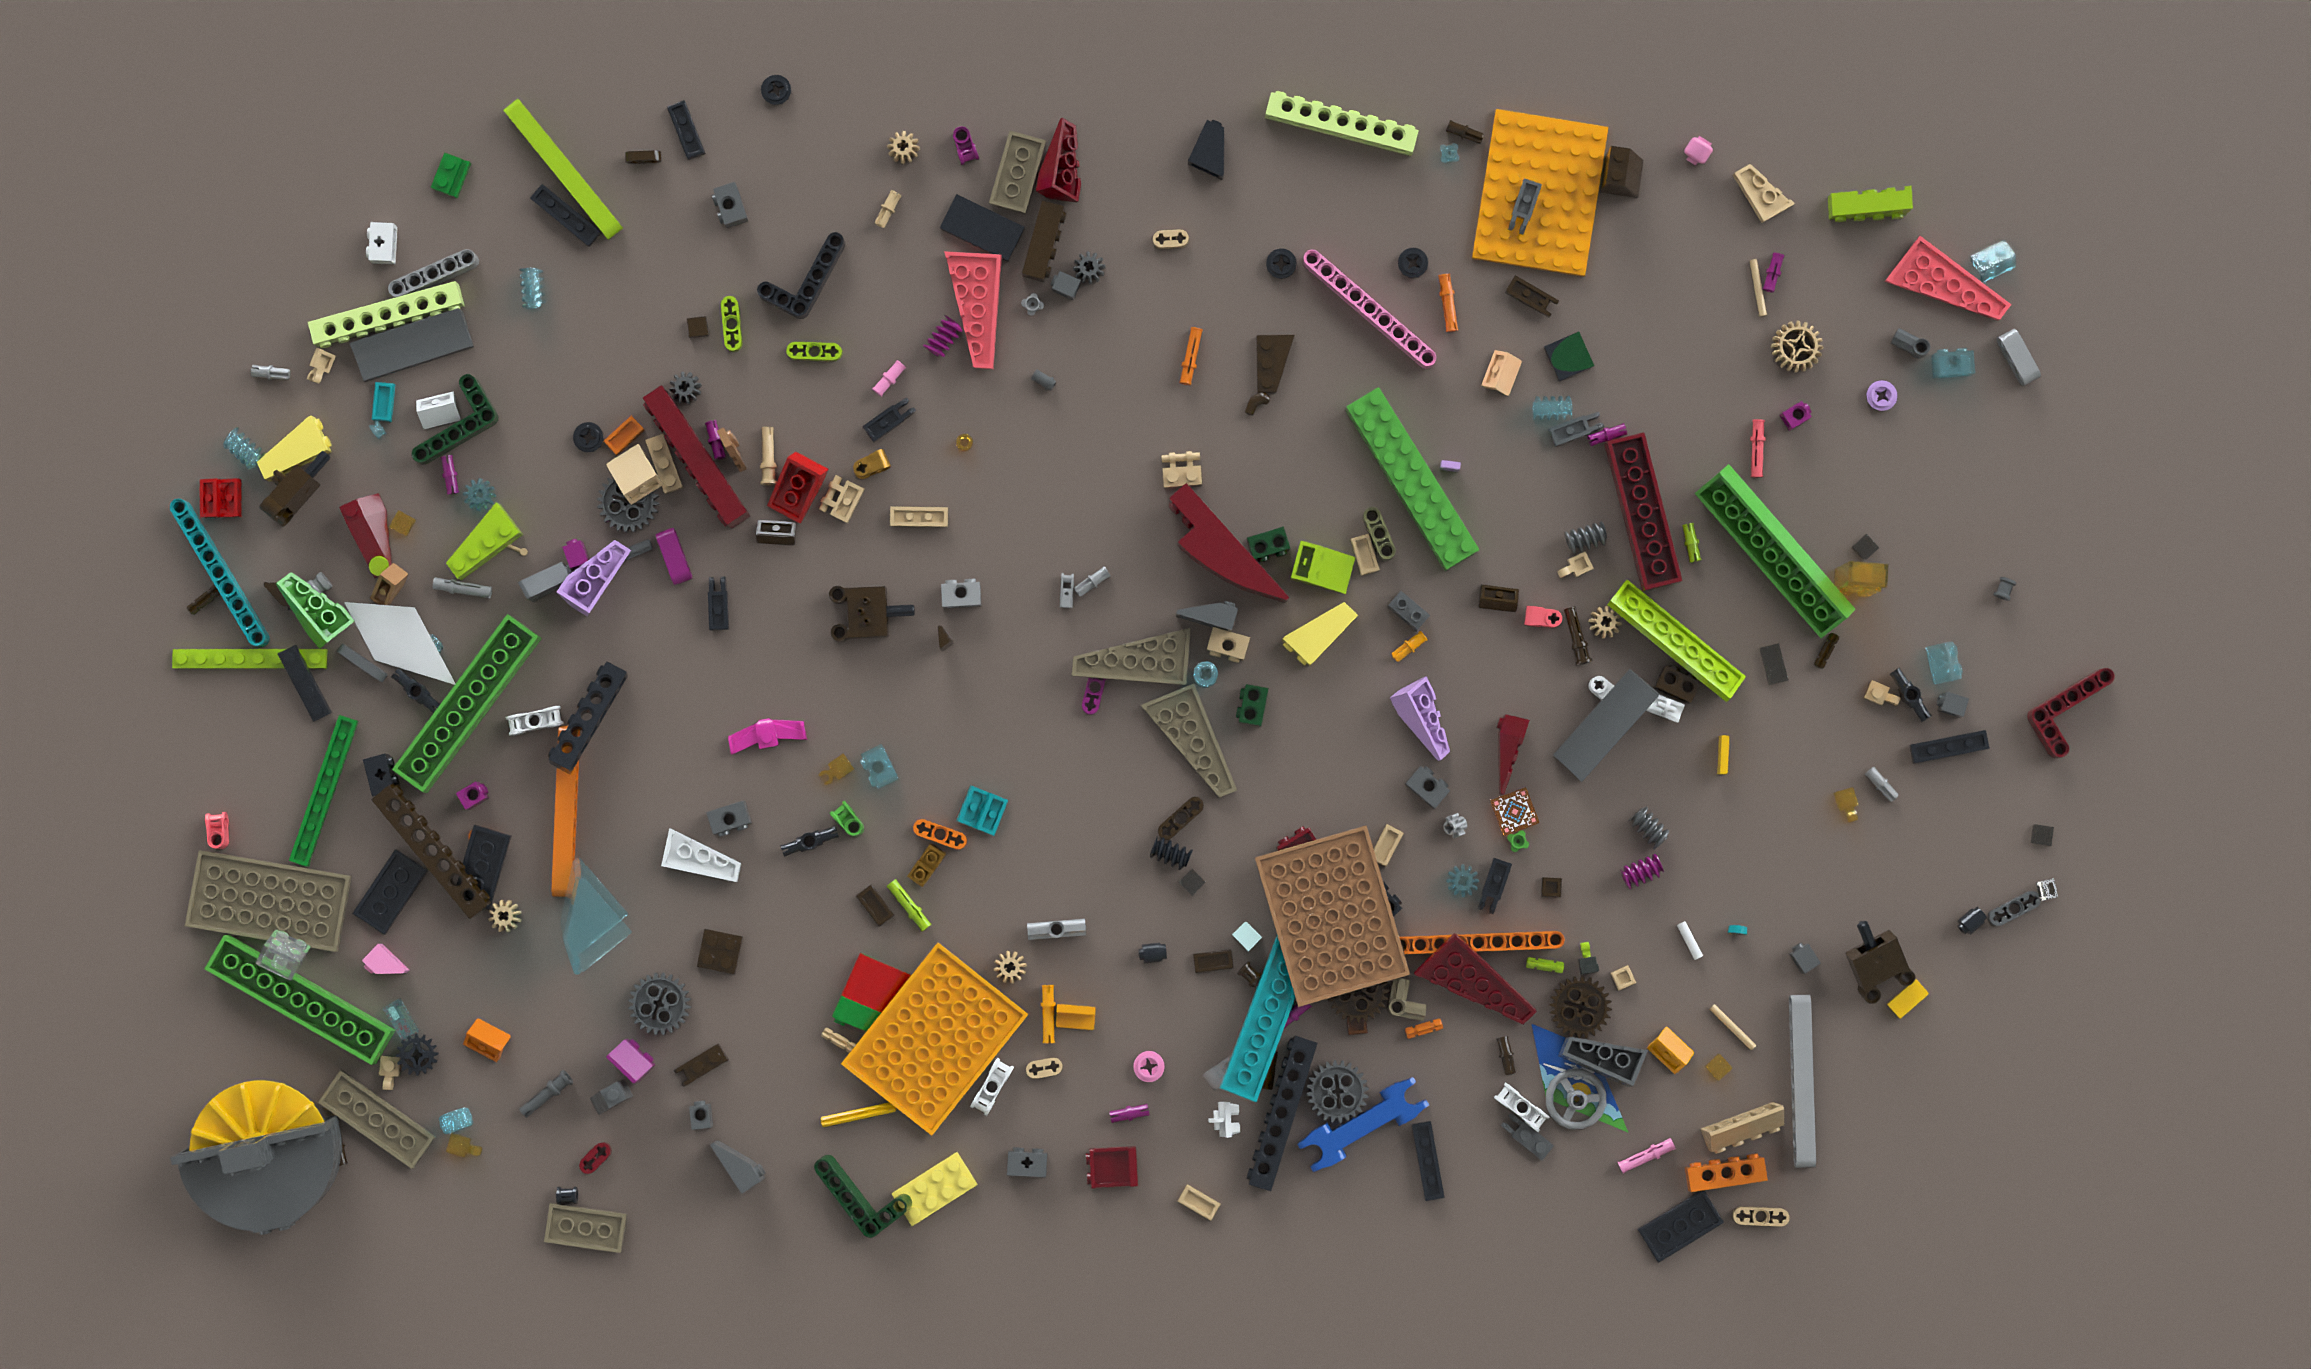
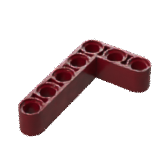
[2027,668,2115,758]

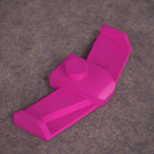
[728,718,807,755]

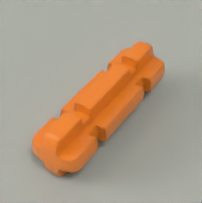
[1405,1018,1443,1039]

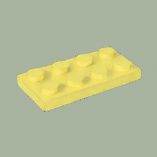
[891,1152,978,1226]

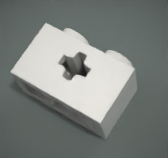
[366,222,397,264]

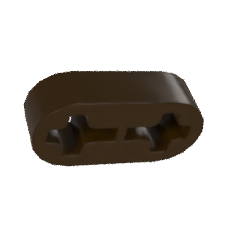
[625,150,661,164]

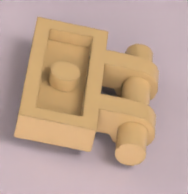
[1162,451,1202,488]
[819,475,865,523]

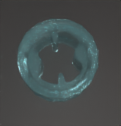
[369,420,387,440]

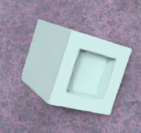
[1232,922,1262,951]

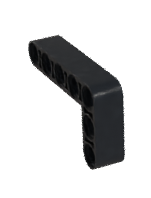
[757,232,845,319]

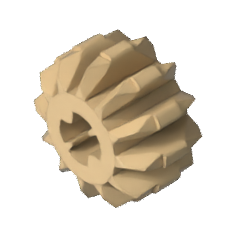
[887,131,920,164]
[1588,606,1622,639]
[488,900,521,932]
[994,951,1027,983]

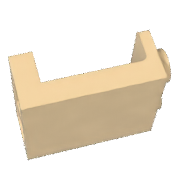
[606,444,664,505]

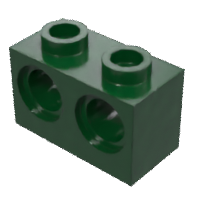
[1247,526,1290,563]
[1236,684,1269,727]

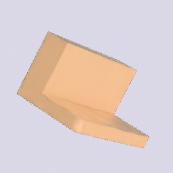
[1482,350,1522,396]

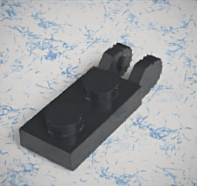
[862,398,916,443]
[708,576,729,631]
[1478,858,1512,914]

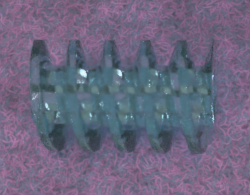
[519,268,546,309]
[1532,396,1573,421]
[223,427,266,469]
[1193,661,1218,688]

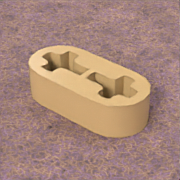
[1153,229,1189,249]
[1026,1058,1062,1078]

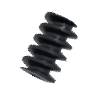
[1150,835,1193,870]

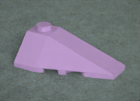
[556,540,631,617]
[1390,676,1450,761]

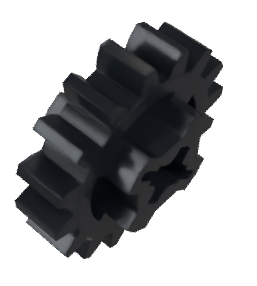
[396,1033,439,1076]

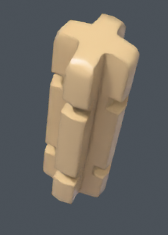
[821,1028,856,1053]

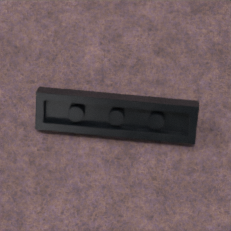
[530,184,601,247]
[278,645,332,722]
[1909,730,1990,764]
[1411,1121,1445,1201]

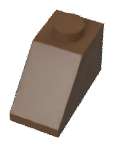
[370,563,408,605]

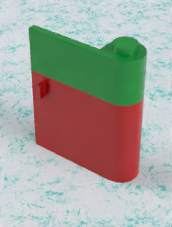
[832,953,911,1031]

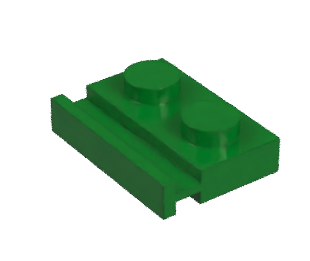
[431,152,471,199]

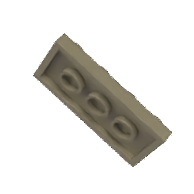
[989,131,1046,214]
[544,1203,627,1253]

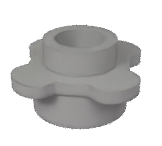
[1021,293,1044,316]

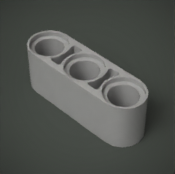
[1997,329,2041,386]

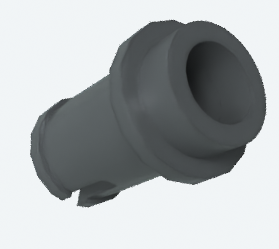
[1031,369,1057,391]

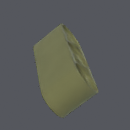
[1363,507,1396,561]

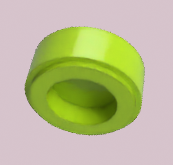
[369,556,389,576]

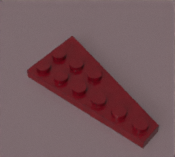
[1414,933,1537,1025]

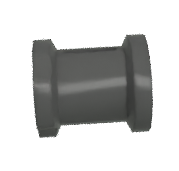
[1993,577,2017,601]

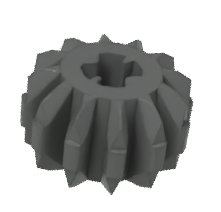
[1073,251,1105,284]
[669,371,702,404]

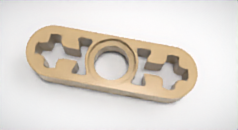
[1732,1206,1790,1226]

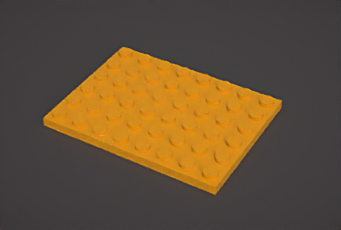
[1472,109,1609,277]
[841,942,1028,1136]

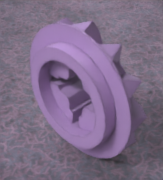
[1866,380,1897,411]

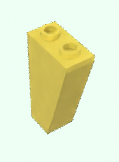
[257,416,332,482]
[1282,602,1358,666]

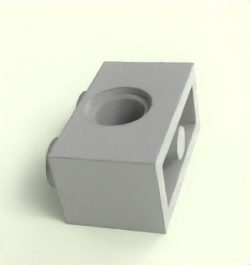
[941,579,982,608]

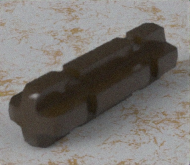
[187,585,220,615]
[1814,633,1839,669]

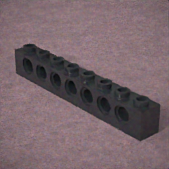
[1246,1035,1318,1191]

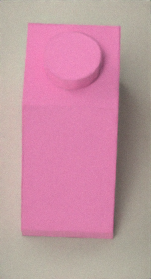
[362,944,409,974]

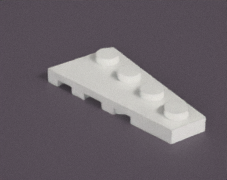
[661,828,741,882]

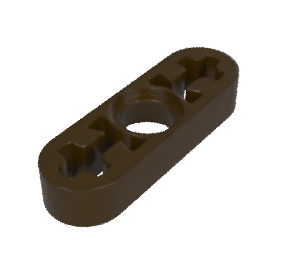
[1158,797,1204,840]

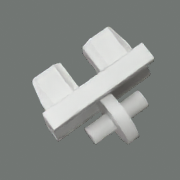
[1646,695,1685,723]
[1208,1101,1240,1138]

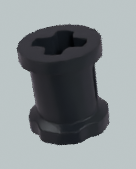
[556,1187,578,1204]

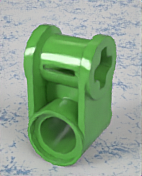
[830,800,864,837]

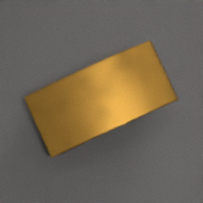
[907,843,946,887]

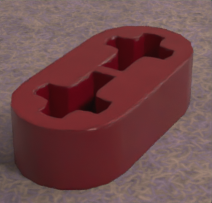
[579,1142,612,1174]

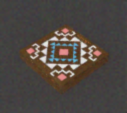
[1490,787,1540,836]

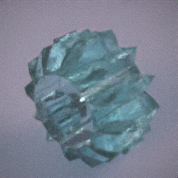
[463,478,496,511]
[1446,864,1479,897]
[439,1107,473,1134]

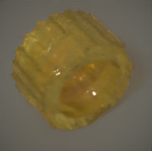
[956,433,973,451]

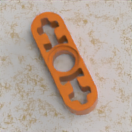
[913,819,967,849]

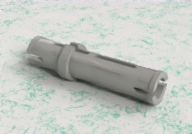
[433,577,492,599]

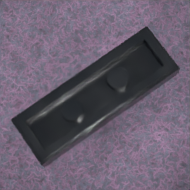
[667,100,706,160]

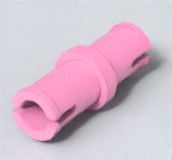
[872,360,906,397]

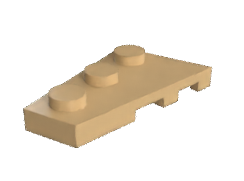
[1733,164,1795,223]

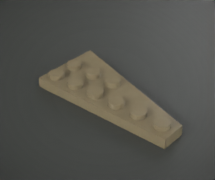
[1071,628,1190,685]
[1141,684,1237,798]

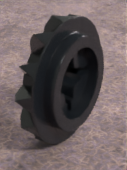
[761,75,792,105]
[1266,248,1297,279]
[1398,248,1428,278]
[573,422,604,453]

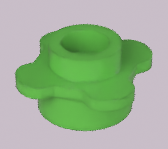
[1507,830,1529,852]

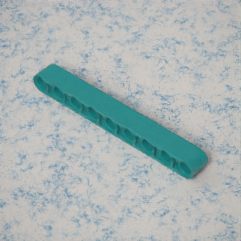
[170,499,270,647]

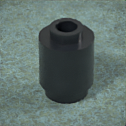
[1958,907,1987,935]
[1138,942,1167,964]

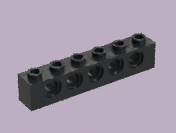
[548,661,628,774]

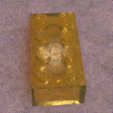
[1834,561,1889,597]

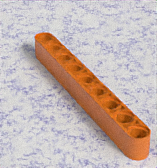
[551,726,580,897]
[1399,931,1565,954]

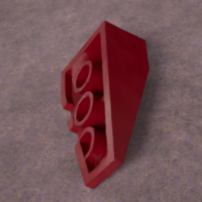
[1036,118,1081,202]
[339,493,392,578]
[1496,714,1530,795]

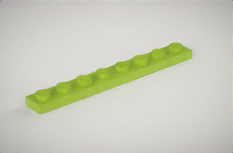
[172,649,328,669]

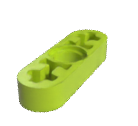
[721,296,743,352]
[786,342,842,361]

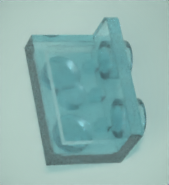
[1970,240,2016,283]
[1925,641,1963,685]

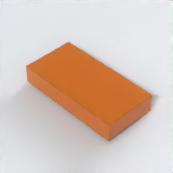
[603,415,645,456]

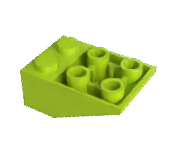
[1290,541,1355,594]

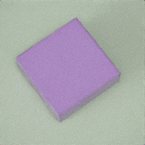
[1440,460,1461,472]

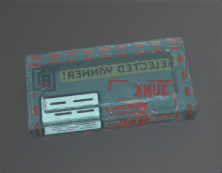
[383,998,420,1040]

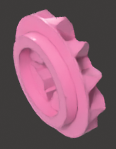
[1134,1051,1164,1082]

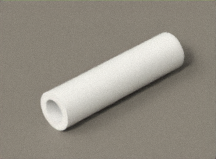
[1677,921,1703,960]

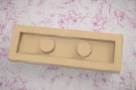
[645,434,683,494]
[890,506,948,527]

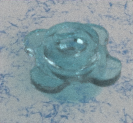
[1440,143,1460,163]

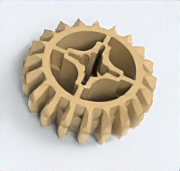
[1771,321,1823,373]

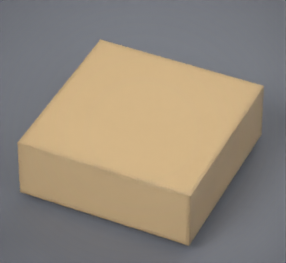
[1610,965,1636,991]

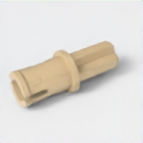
[875,190,901,228]

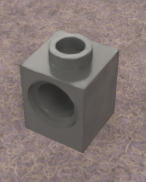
[1050,271,1081,301]
[1936,692,1969,718]
[1789,942,1821,974]
[689,1100,713,1130]

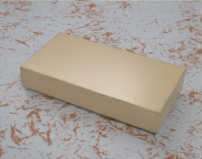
[1350,534,1380,576]
[1374,824,1404,867]
[1178,1184,1221,1221]

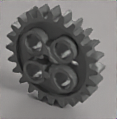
[597,478,660,533]
[628,972,692,1035]
[1306,1060,1369,1123]

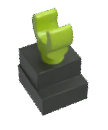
[1578,942,1599,975]

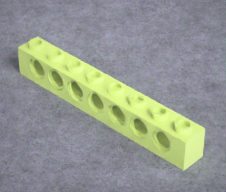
[1265,91,1419,156]
[308,281,465,348]

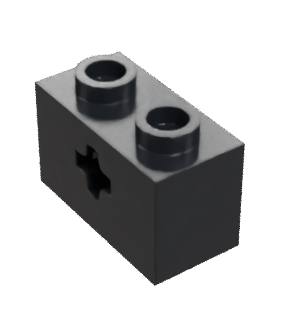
[363,753,400,797]

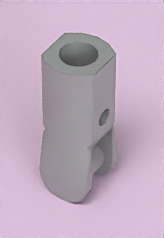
[1060,573,1074,608]

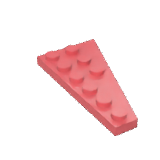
[1884,236,2012,321]
[944,251,1002,369]

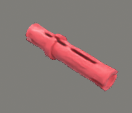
[1750,419,1766,478]

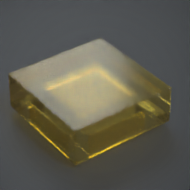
[389,510,416,536]
[1705,1054,1733,1081]

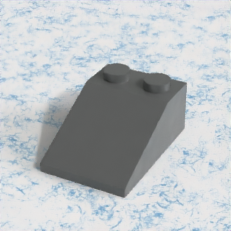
[1176,601,1238,632]
[710,1140,766,1194]

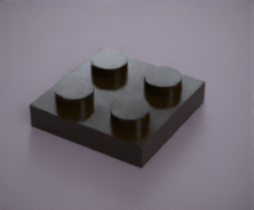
[697,929,743,974]

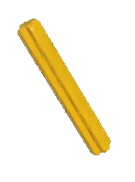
[821,1102,897,1127]

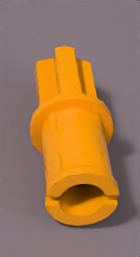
[1391,631,1427,662]

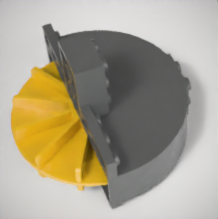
[170,1080,342,1235]

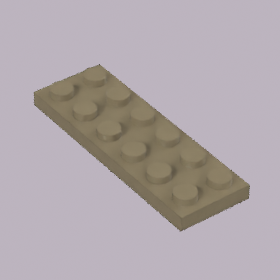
[318,1070,436,1169]

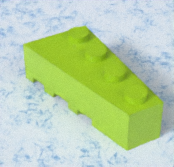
[1828,186,1913,222]
[446,502,523,580]

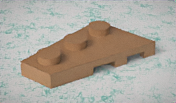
[717,427,747,472]

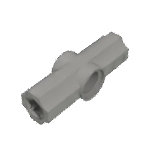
[1027,919,1086,940]

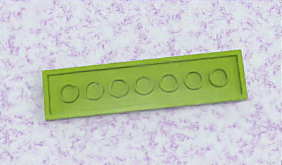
[1607,580,1746,702]

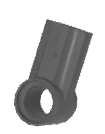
[1891,328,1931,359]

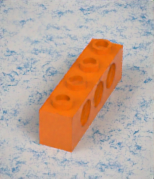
[1685,1153,1768,1192]

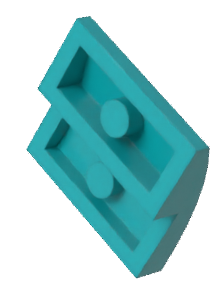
[956,785,1008,836]

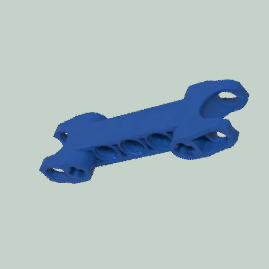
[1297,1077,1429,1172]

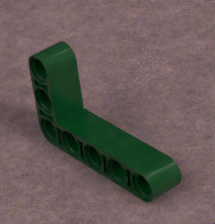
[411,374,499,465]
[814,1155,912,1238]

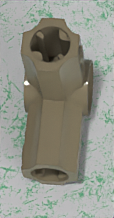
[1386,978,1426,1021]

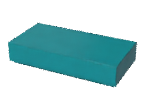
[371,382,396,422]

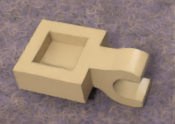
[307,348,336,384]
[1557,552,1594,578]
[1864,680,1901,706]
[379,1056,401,1090]

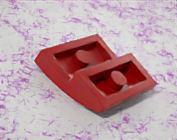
[200,478,242,518]

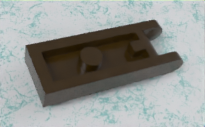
[1505,275,1559,318]
[674,1043,729,1087]

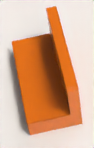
[463,1018,511,1062]

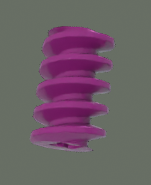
[923,315,963,357]
[1620,854,1664,889]

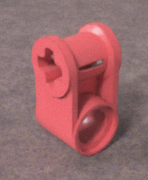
[1524,606,1562,628]
[205,812,229,850]

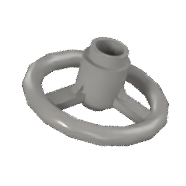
[1546,1069,1606,1129]

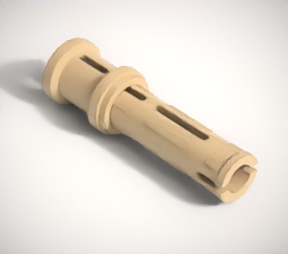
[760,427,777,486]

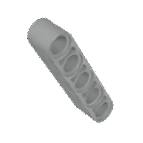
[388,249,479,298]

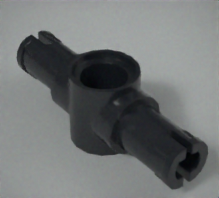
[1889,667,1932,722]
[391,668,440,713]
[780,826,839,857]

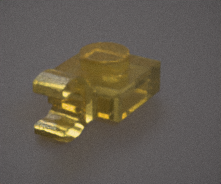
[1834,787,1859,822]
[446,1133,483,1157]

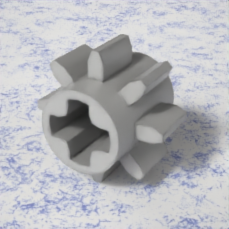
[1443,813,1467,838]

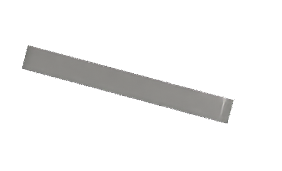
[1789,995,1816,1168]

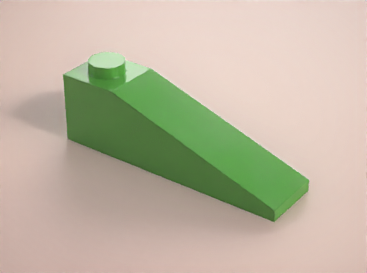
[276,572,355,649]

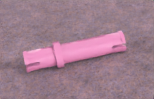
[1618,1138,1676,1174]

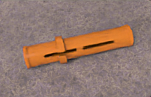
[1438,273,1458,332]
[1179,327,1203,386]

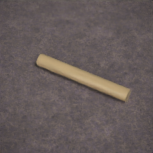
[1749,259,1767,317]
[1709,1004,1756,1050]

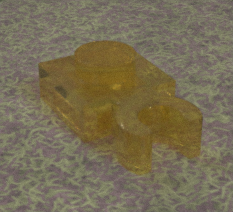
[819,753,855,785]

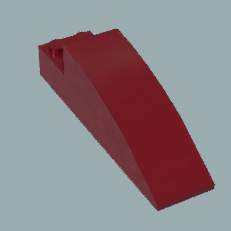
[1169,483,1289,603]

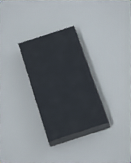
[940,194,1025,262]
[456,824,512,909]
[352,849,428,935]
[1637,1190,1724,1263]

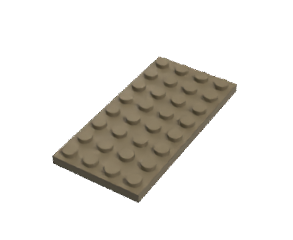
[185,850,352,952]

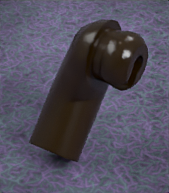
[1245,392,1270,416]

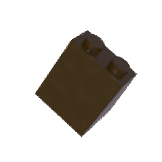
[1600,146,1644,198]

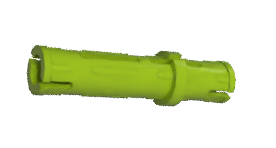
[886,879,931,932]

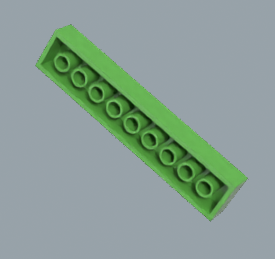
[1345,387,1480,571]
[1694,464,1856,638]
[392,614,542,793]
[204,935,396,1065]

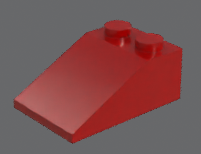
[767,451,829,523]

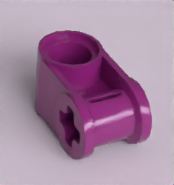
[953,126,979,165]

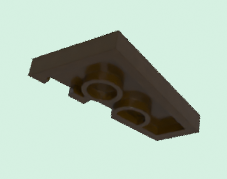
[1256,335,1295,393]

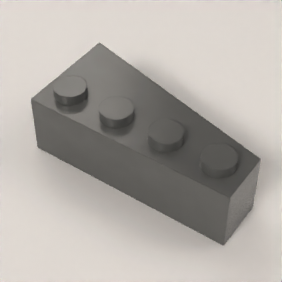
[1558,1037,1648,1087]

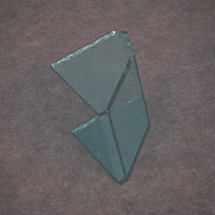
[560,856,632,974]

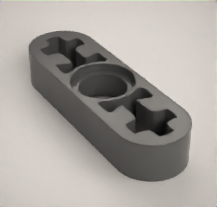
[337,643,388,682]
[1987,891,2041,926]

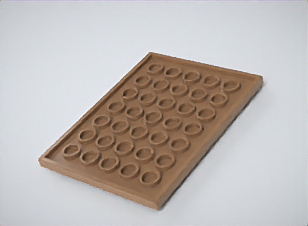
[1255,825,1410,1007]

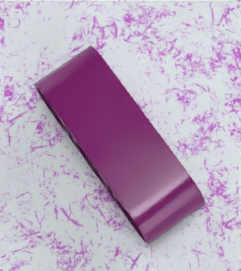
[655,527,693,586]

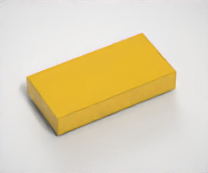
[1717,735,1729,775]
[1887,979,1929,1019]

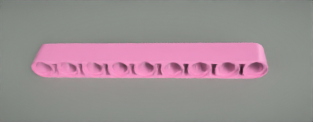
[1303,249,1436,369]

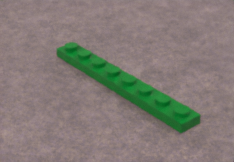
[289,715,359,867]

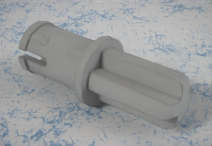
[251,365,291,380]
[1074,566,1111,596]
[1865,767,1898,802]

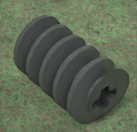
[1564,521,1607,554]
[1628,807,1669,850]

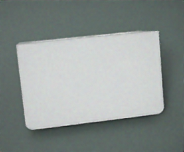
[416,391,460,429]

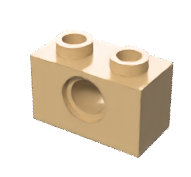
[1207,627,1250,663]

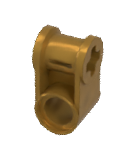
[853,449,891,479]

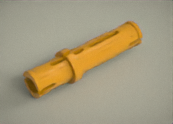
[1041,985,1056,1043]

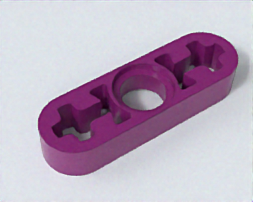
[1082,677,1106,715]

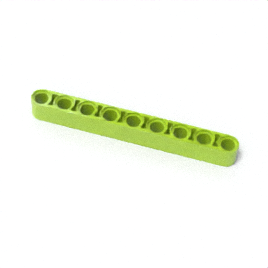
[503,98,623,240]

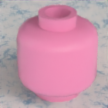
[1684,136,1713,165]

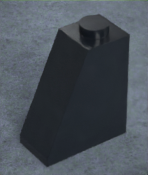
[1188,120,1224,180]

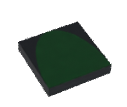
[1544,331,1595,382]

